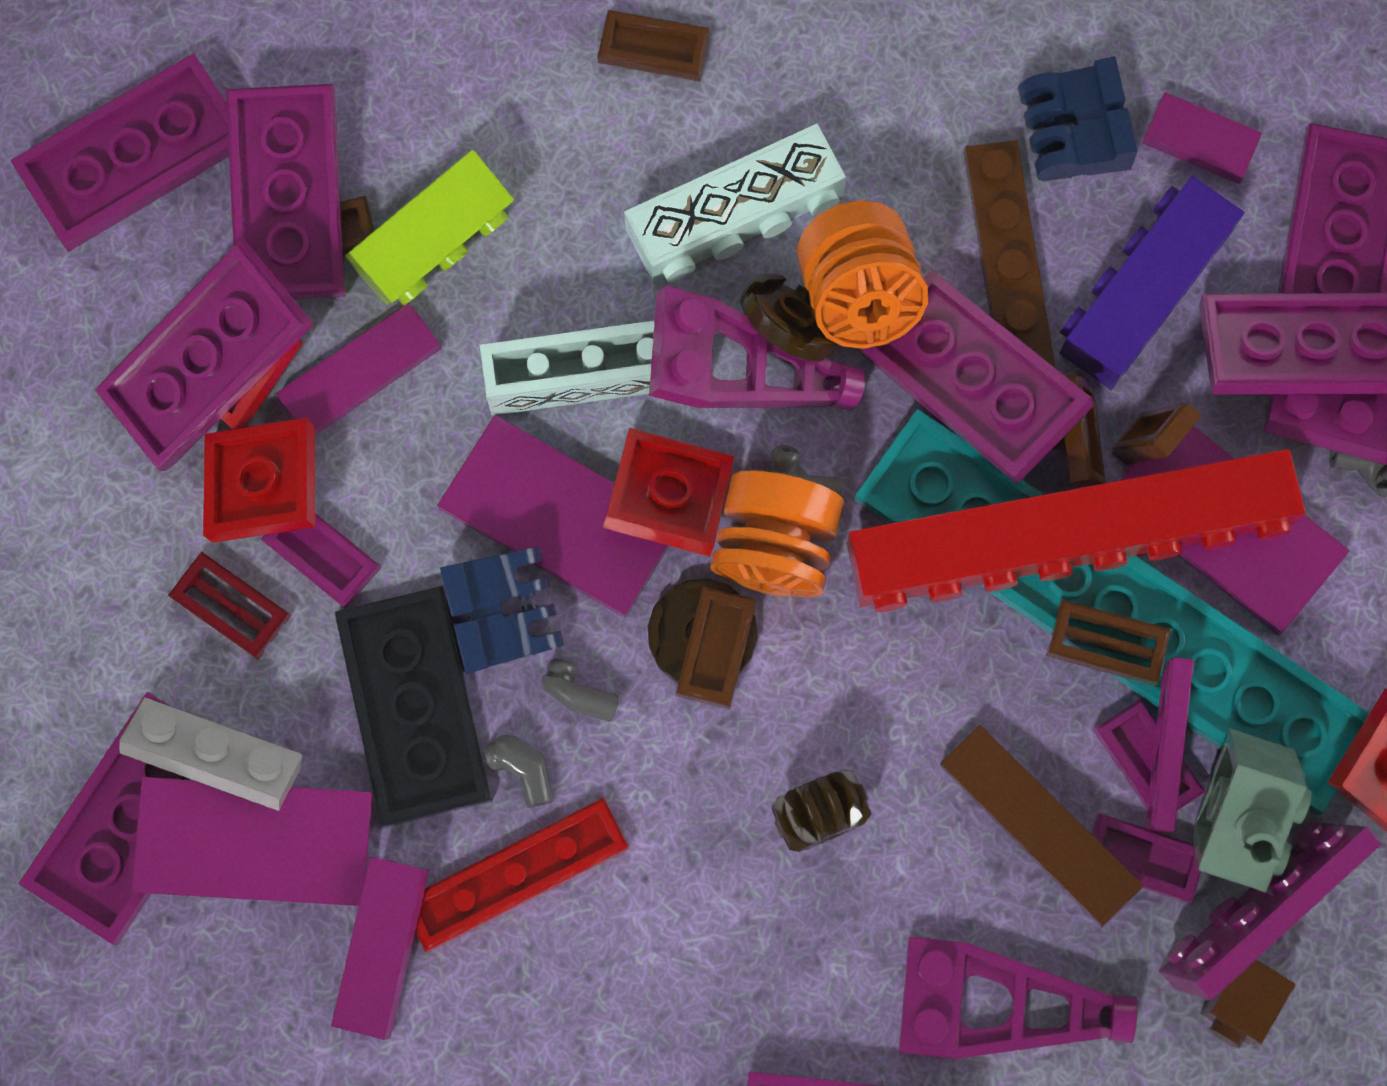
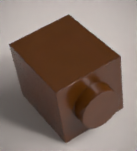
[1200,959,1296,1048]

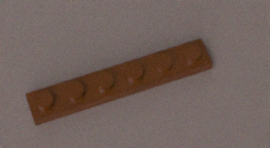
[963,140,1066,450]

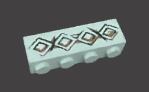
[624,123,846,283]
[480,320,655,416]

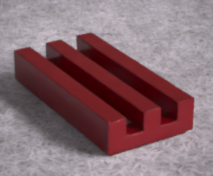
[168,551,291,660]

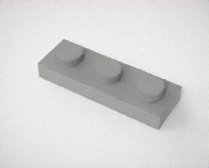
[119,697,303,811]

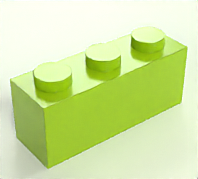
[344,149,514,306]

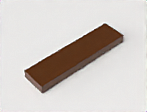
[940,725,1144,928]

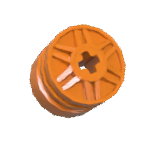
[797,200,928,349]
[711,471,844,597]

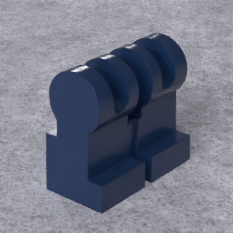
[1018,56,1138,181]
[439,546,564,674]

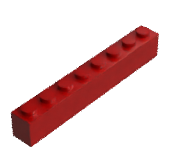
[846,449,1306,612]

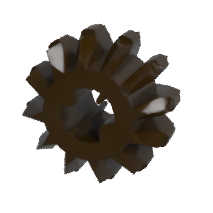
[772,770,872,852]

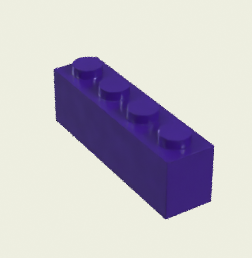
[1059,175,1245,391]

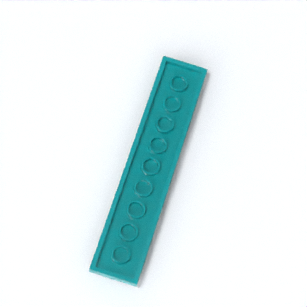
[854,409,1370,816]

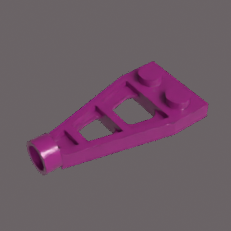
[649,285,865,411]
[898,936,1138,1059]

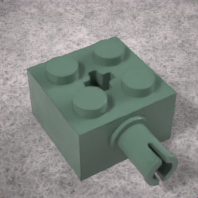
[1192,729,1311,892]

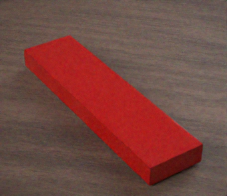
[415,797,629,953]

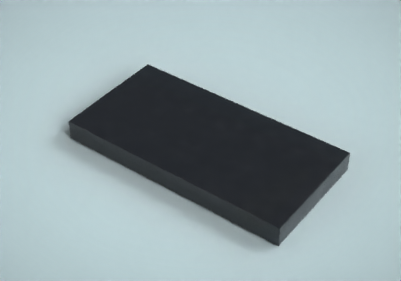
[335,586,492,828]

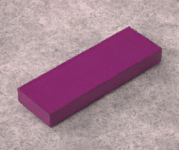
[275,303,441,435]
[1145,657,1194,832]
[331,857,429,1040]

